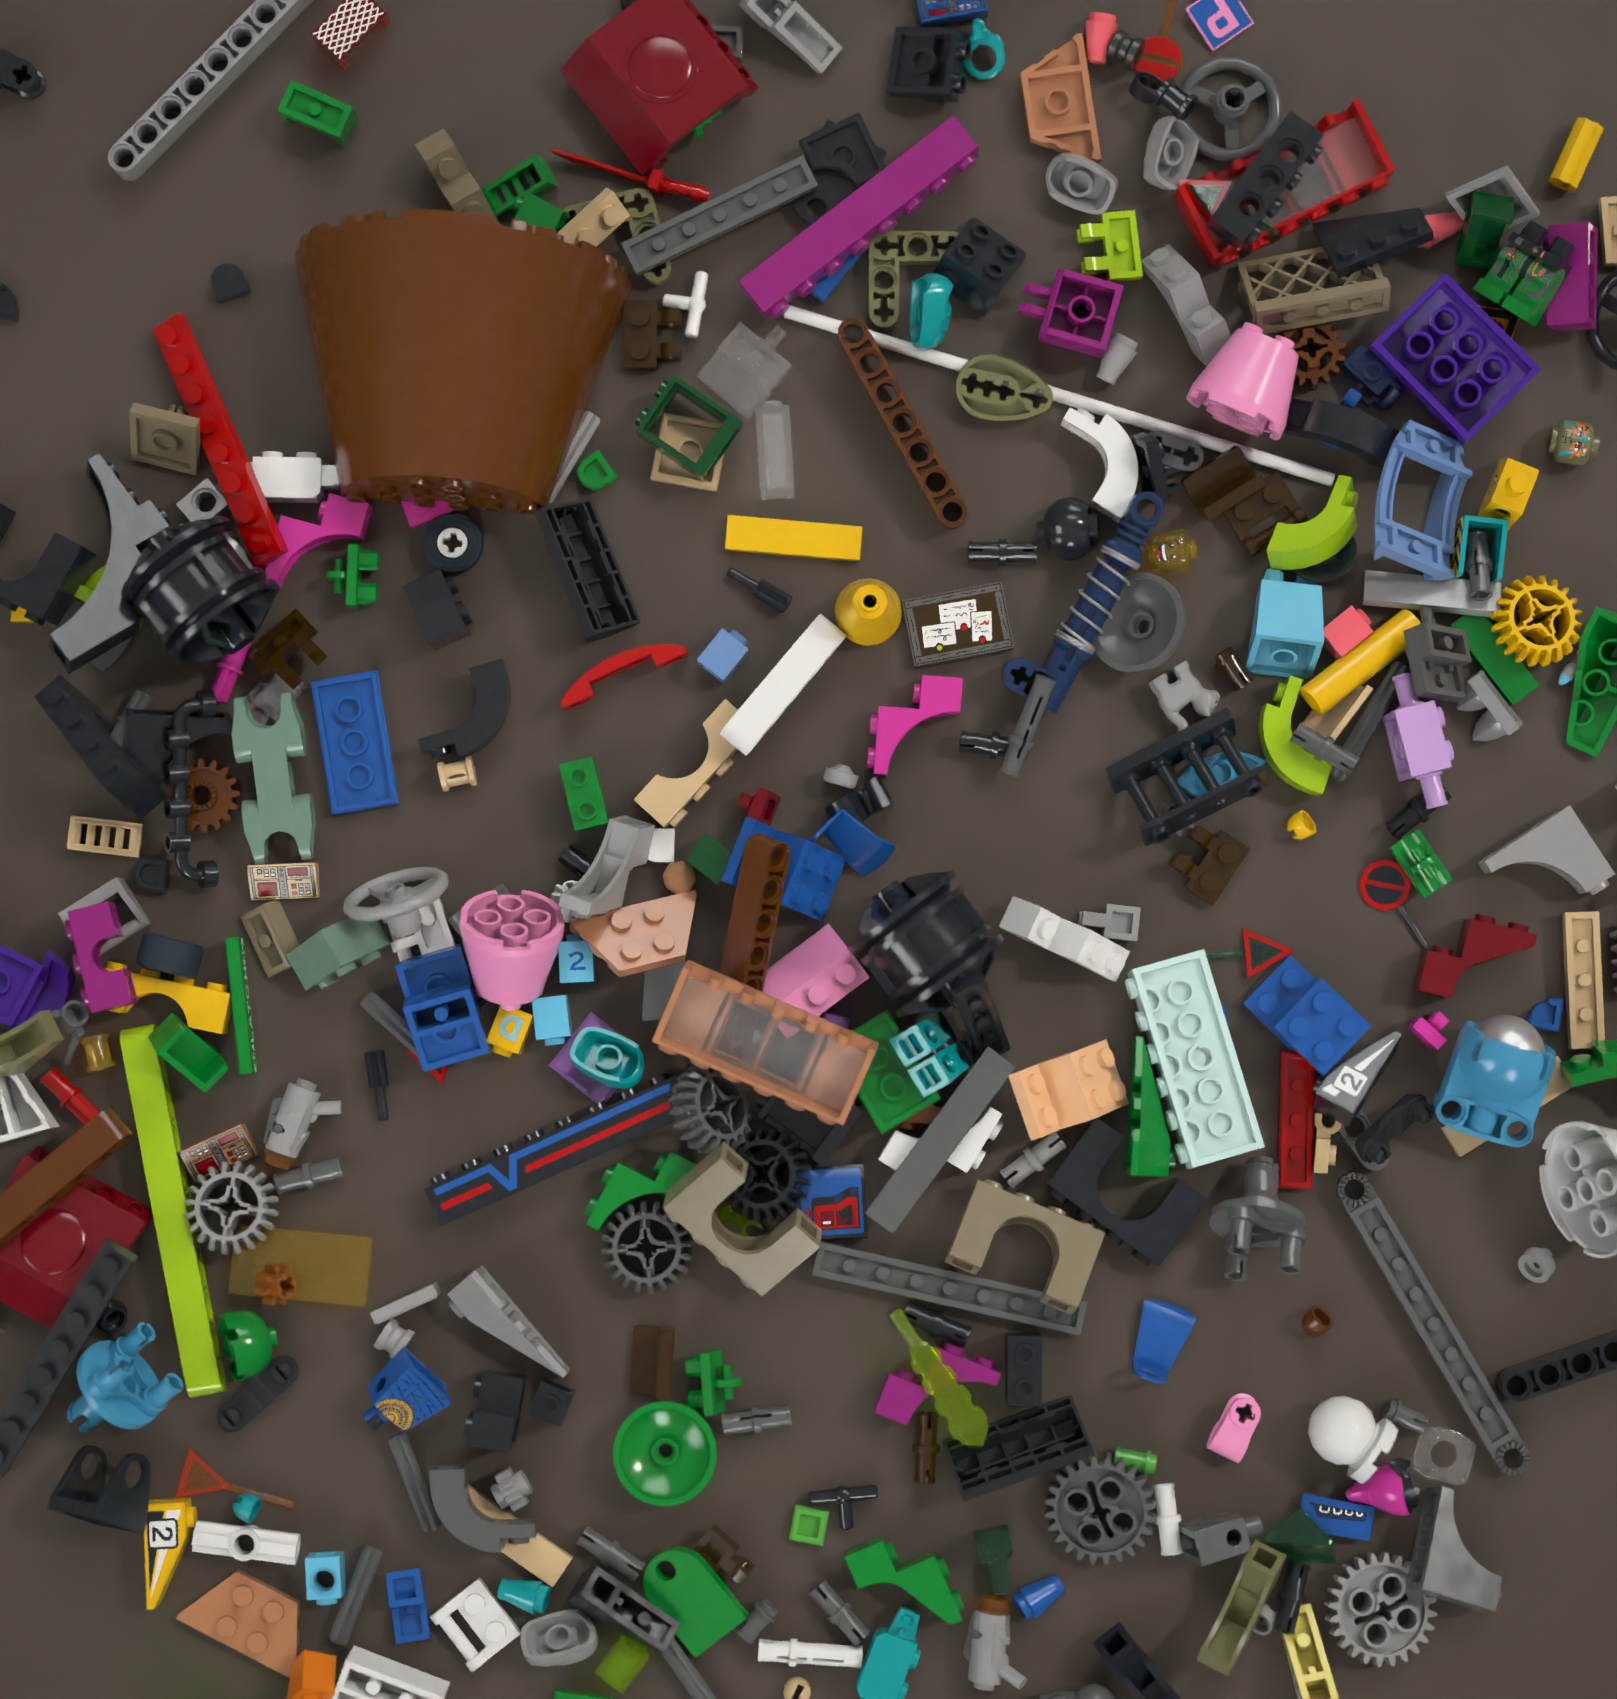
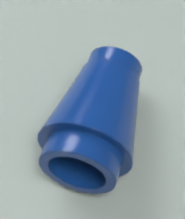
[1012,1574,1066,1621]

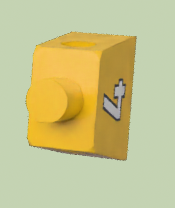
[1477,458,1539,530]

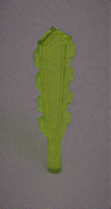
[889,1308,989,1446]

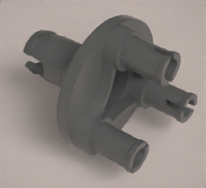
[1209,1156,1307,1281]

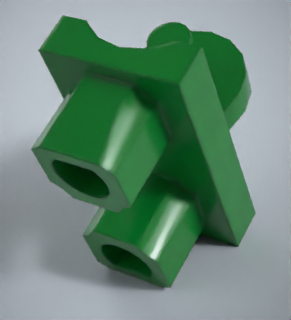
[324,544,380,610]
[1389,828,1453,899]
[685,1349,742,1416]

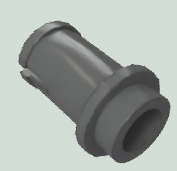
[1382,1399,1429,1435]
[735,1598,779,1644]

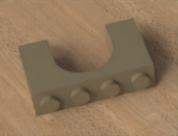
[663,1141,822,1296]
[944,1180,1105,1315]

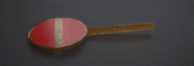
[1135,0,1183,82]

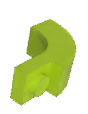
[1267,475,1358,570]

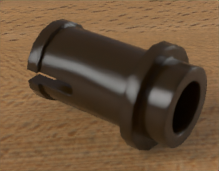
[1214,646,1254,691]

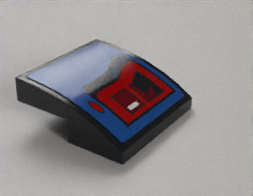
[797,1164,868,1241]

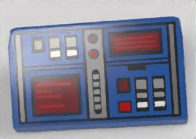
[916,0,988,27]

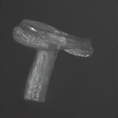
[1413,1426,1476,1485]

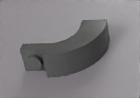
[430,1464,538,1553]

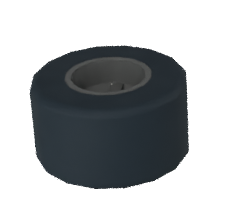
[136,932,204,979]

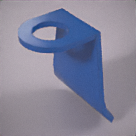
[810,809,895,876]
[1132,1300,1196,1384]

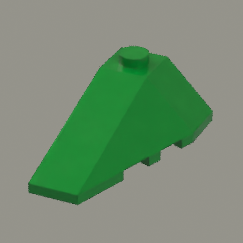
[1566,606,1617,758]
[1124,1036,1176,1177]

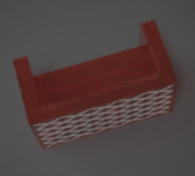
[311,0,390,70]

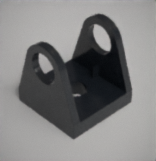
[47,1445,151,1534]

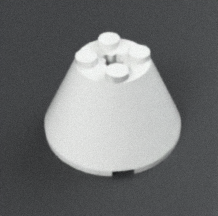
[1539,1121,1617,1258]

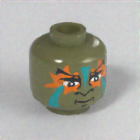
[1547,419,1600,466]

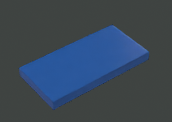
[310,670,400,815]

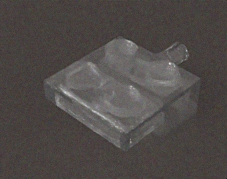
[697,322,792,421]

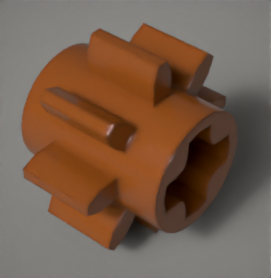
[254,1263,297,1306]

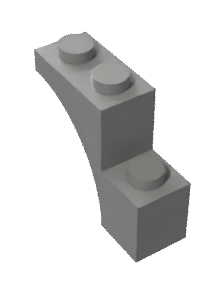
[1141,244,1231,366]
[559,815,655,919]

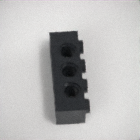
[1207,111,1324,251]

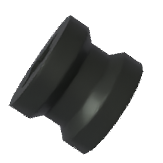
[1106,29,1146,71]

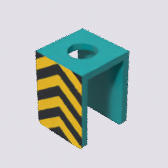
[1450,515,1509,583]

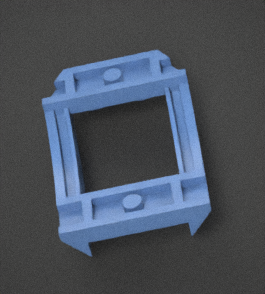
[1373,420,1473,581]

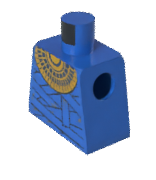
[363,1347,451,1431]

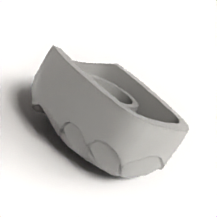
[1142,116,1199,190]
[1046,153,1118,214]
[520,1609,598,1667]

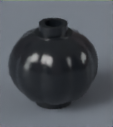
[1037,497,1100,561]

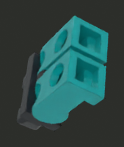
[889,1010,977,1097]

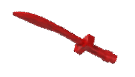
[551,149,711,203]

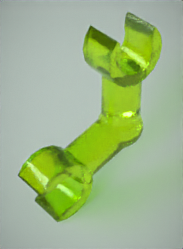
[716,1205,763,1236]

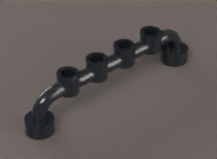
[163,690,219,888]

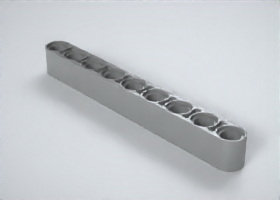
[108,0,314,181]

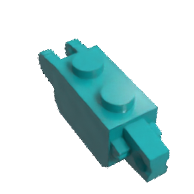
[856,1606,921,1699]

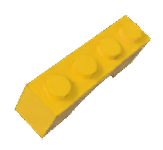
[104,961,232,1034]

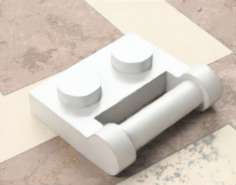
[430,1577,521,1672]

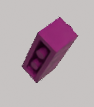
[1542,221,1597,332]

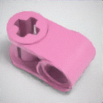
[1206,1393,1261,1463]

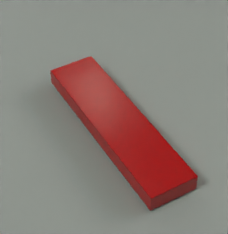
[1277,1051,1315,1189]

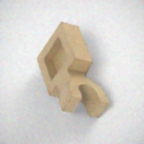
[1313,1112,1342,1174]

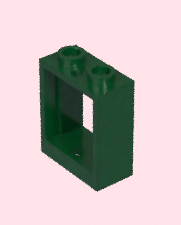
[635,375,742,482]

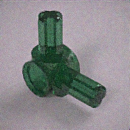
[973,1524,1013,1595]

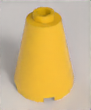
[834,578,902,646]

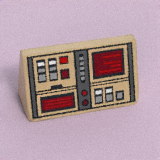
[247,863,320,900]

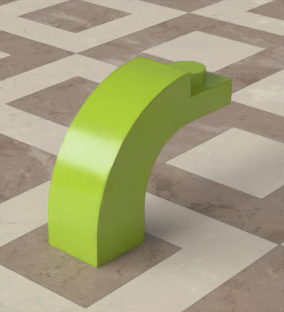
[1258,675,1332,796]

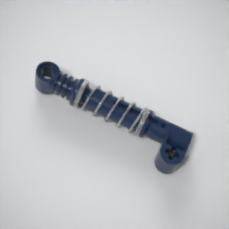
[1002,491,1164,714]

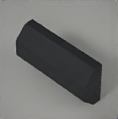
[534,498,641,642]
[942,1395,1095,1502]

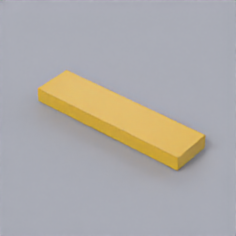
[725,515,863,562]

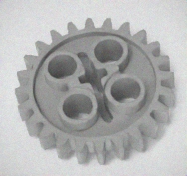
[1324,1551,1437,1667]

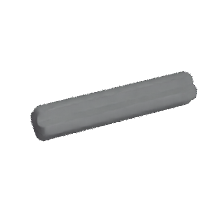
[549,411,600,504]

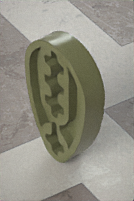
[956,353,1053,421]

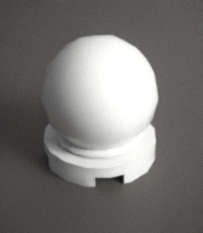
[1308,1396,1398,1484]

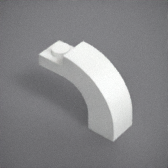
[1060,407,1138,523]

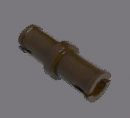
[912,1411,940,1484]

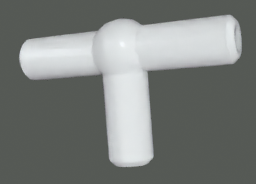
[663,271,708,339]

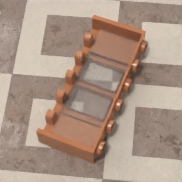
[652,960,879,1125]

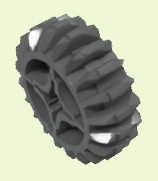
[668,1066,754,1155]
[601,1201,694,1294]

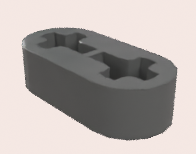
[1148,431,1204,474]

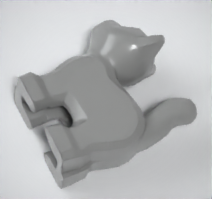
[1148,661,1220,732]

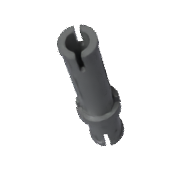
[999,674,1056,777]

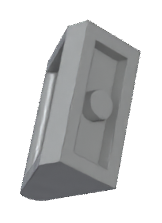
[58,877,151,955]

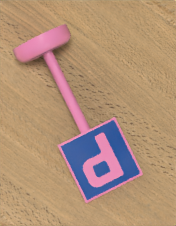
[1185,0,1254,52]

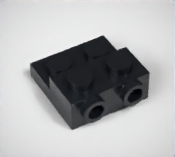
[886,27,972,102]

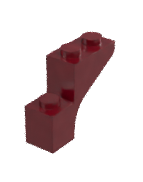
[1412,914,1538,999]

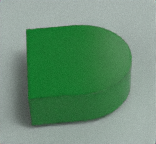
[577,450,618,491]

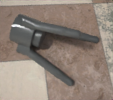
[51,1000,89,1065]

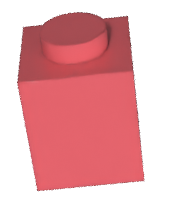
[1323,605,1373,660]

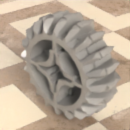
[185,1161,279,1255]

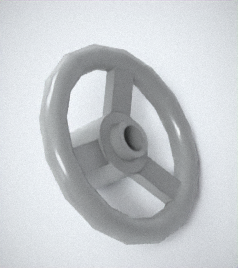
[343,867,449,937]

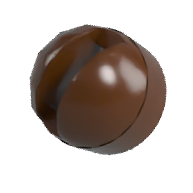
[1302,1306,1333,1337]

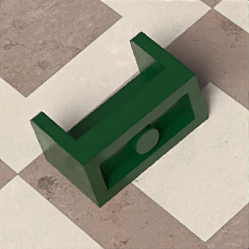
[1456,191,1514,270]

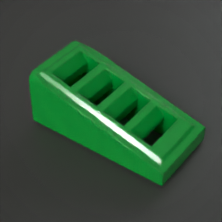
[481,154,559,219]

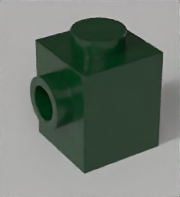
[685,833,732,886]

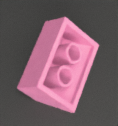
[763,923,870,1039]

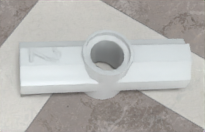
[192,1520,301,1565]

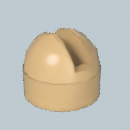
[783,1676,811,1699]

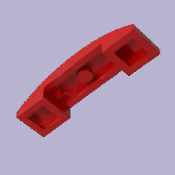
[560,644,688,712]

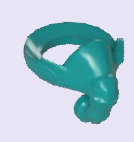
[964,18,1005,80]

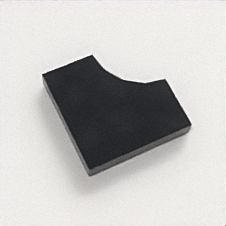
[798,112,886,189]

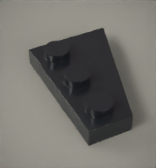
[1312,207,1434,278]

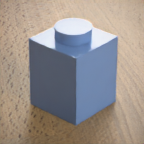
[697,628,749,684]

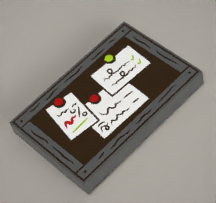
[902,581,1015,668]

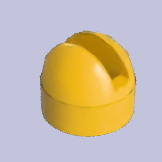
[1287,810,1317,840]

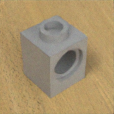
[176,478,231,522]

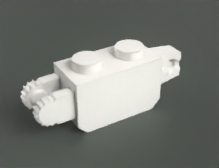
[250,451,340,503]

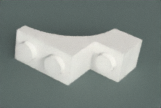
[999,896,1130,982]
[878,1106,1004,1173]

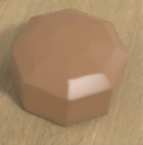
[662,861,696,894]

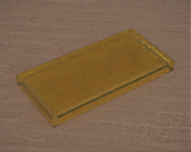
[228,1224,373,1307]

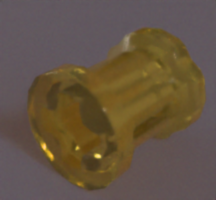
[79,1032,117,1073]

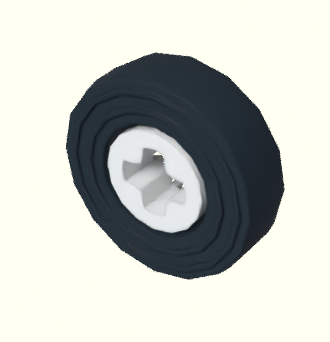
[423,513,484,574]

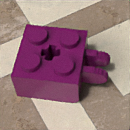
[1018,269,1124,359]

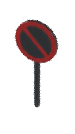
[1360,860,1432,951]

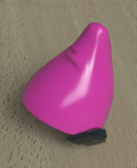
[1346,1458,1420,1516]

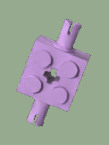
[1382,672,1454,809]

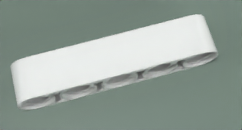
[719,613,847,756]

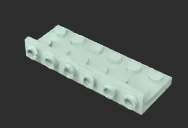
[1125,949,1265,1170]

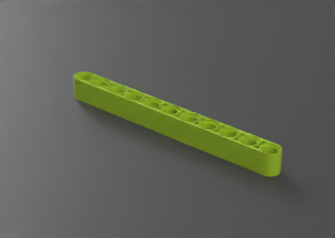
[120,1023,226,1398]

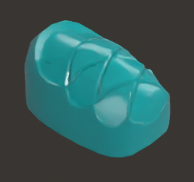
[909,273,953,348]
[570,1027,645,1089]

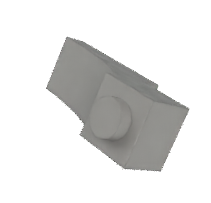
[738,0,843,74]

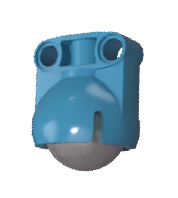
[1432,1015,1556,1147]

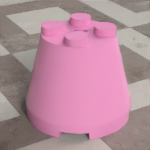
[1186,322,1299,440]
[460,890,564,1011]

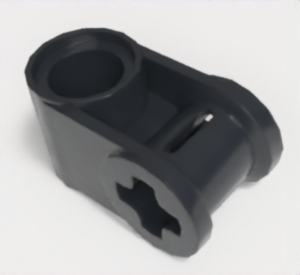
[0,48,46,99]

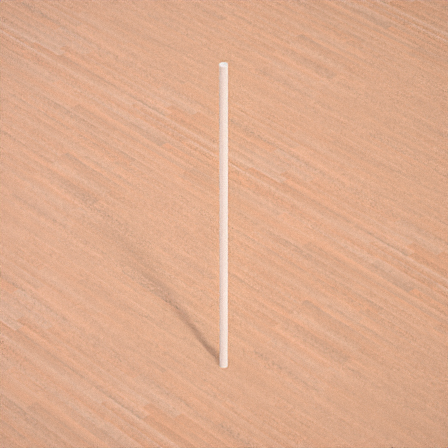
[784,305,1335,487]

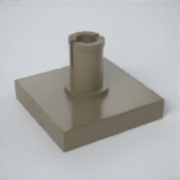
[129,403,201,476]

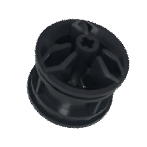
[121,516,280,665]
[847,870,1004,1018]

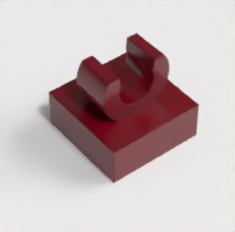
[737,787,781,826]

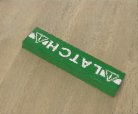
[225,937,258,1075]

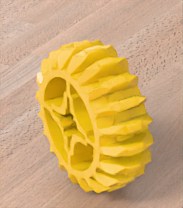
[1490,575,1584,667]

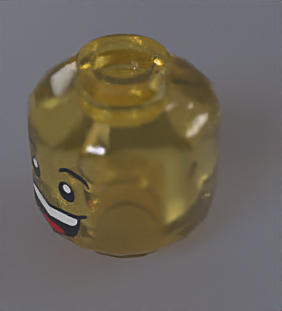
[1147,529,1198,576]

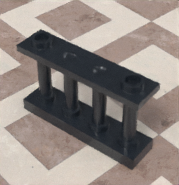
[1106,708,1268,847]

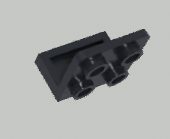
[933,218,1026,317]

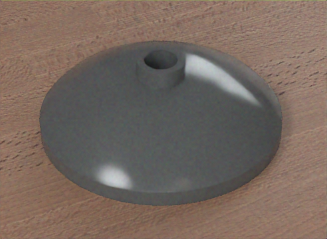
[1093,572,1186,673]

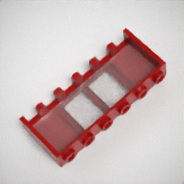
[1174,98,1396,268]

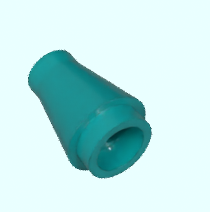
[497,1578,551,1615]

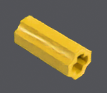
[1548,117,1604,192]

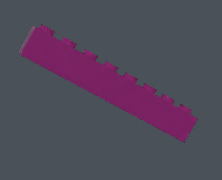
[739,115,979,321]

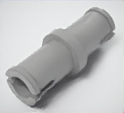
[1000,1131,1067,1188]

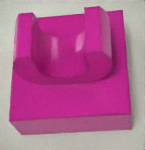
[1406,1011,1449,1050]

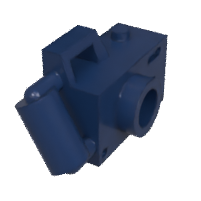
[1341,344,1404,411]

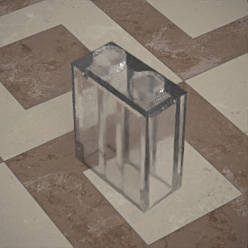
[755,400,794,500]

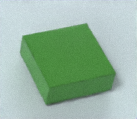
[789,1504,829,1546]

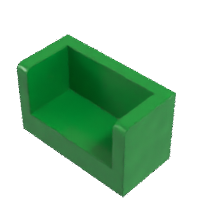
[277,80,358,148]
[148,1012,229,1093]

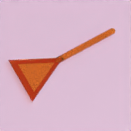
[175,1448,294,1507]

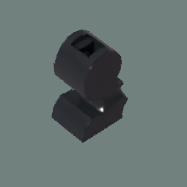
[825,776,894,822]

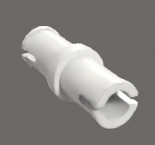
[1152,1483,1183,1556]

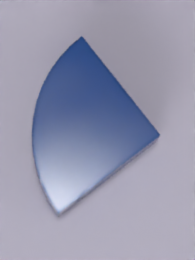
[1525,998,1564,1032]

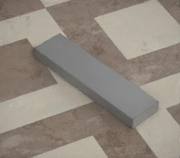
[1362,570,1501,617]

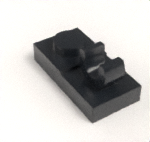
[1131,432,1180,505]

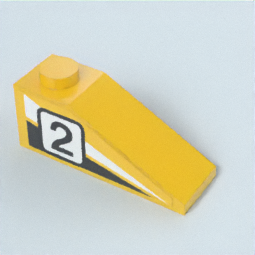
[144,1497,197,1610]

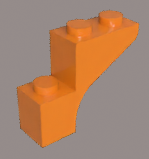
[286,1650,336,1699]

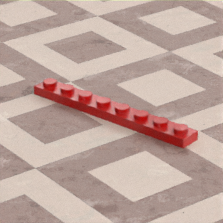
[152,313,289,568]

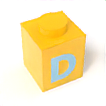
[487,1007,534,1058]

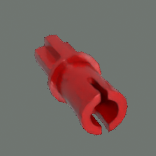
[40,1067,100,1125]

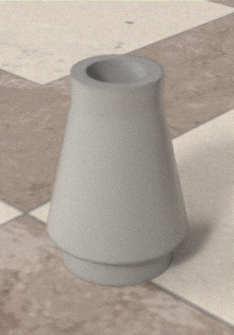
[1096,332,1138,385]

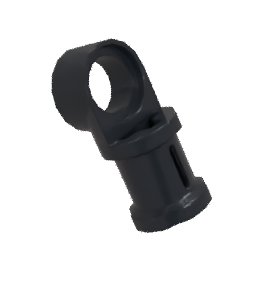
[1129,71,1198,120]

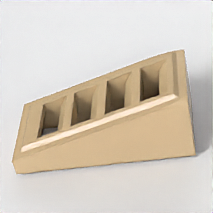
[67,815,144,858]

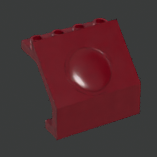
[560,0,759,175]
[0,1146,154,1329]

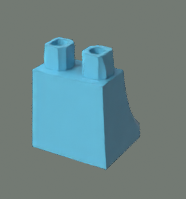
[1246,568,1324,679]

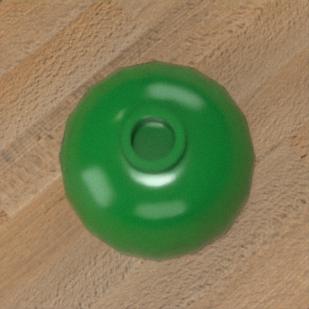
[218,1310,278,1382]

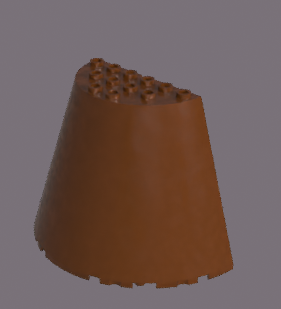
[295,209,632,515]

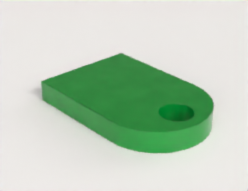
[643,1546,749,1658]

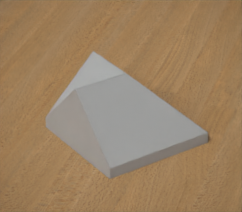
[1446,165,1539,231]

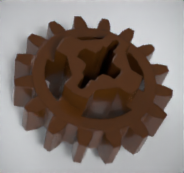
[1278,321,1346,389]

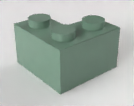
[286,917,390,991]

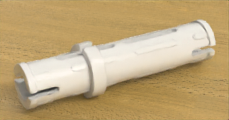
[758,1638,863,1668]

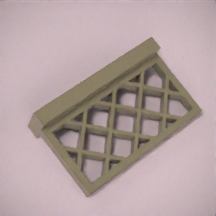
[1237,247,1391,334]

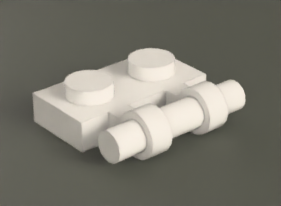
[380,897,456,961]

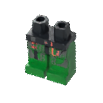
[1473,220,1575,327]

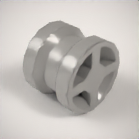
[373,1318,415,1358]

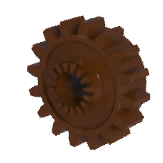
[165,759,243,834]

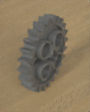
[1045,1452,1157,1565]

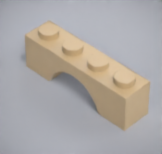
[634,699,738,828]

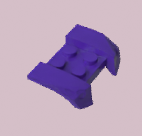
[0,945,76,1028]

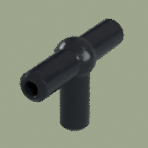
[809,1485,878,1530]

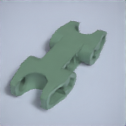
[232,691,316,865]

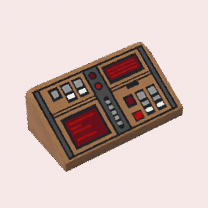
[178,1123,258,1183]

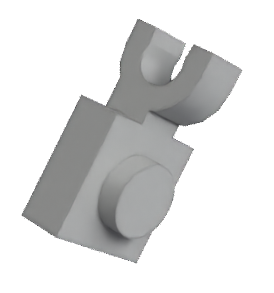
[1078,904,1141,942]

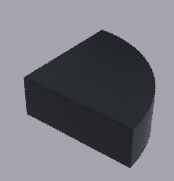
[0,282,19,322]

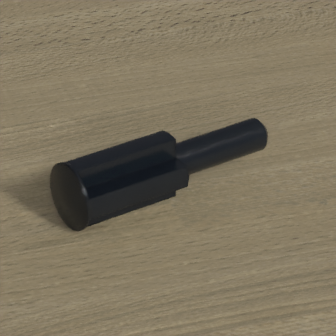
[727,567,793,613]
[364,1050,389,1121]

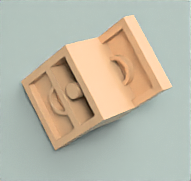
[1008,1039,1129,1141]

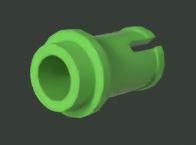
[1113,1447,1157,1476]

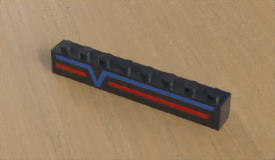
[424,1072,678,1227]

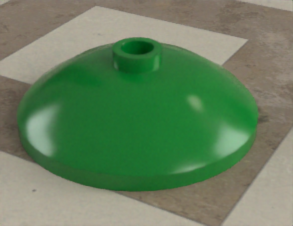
[613,1401,717,1506]

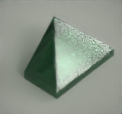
[1262,1508,1336,1564]

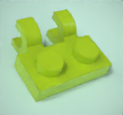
[1076,210,1143,282]

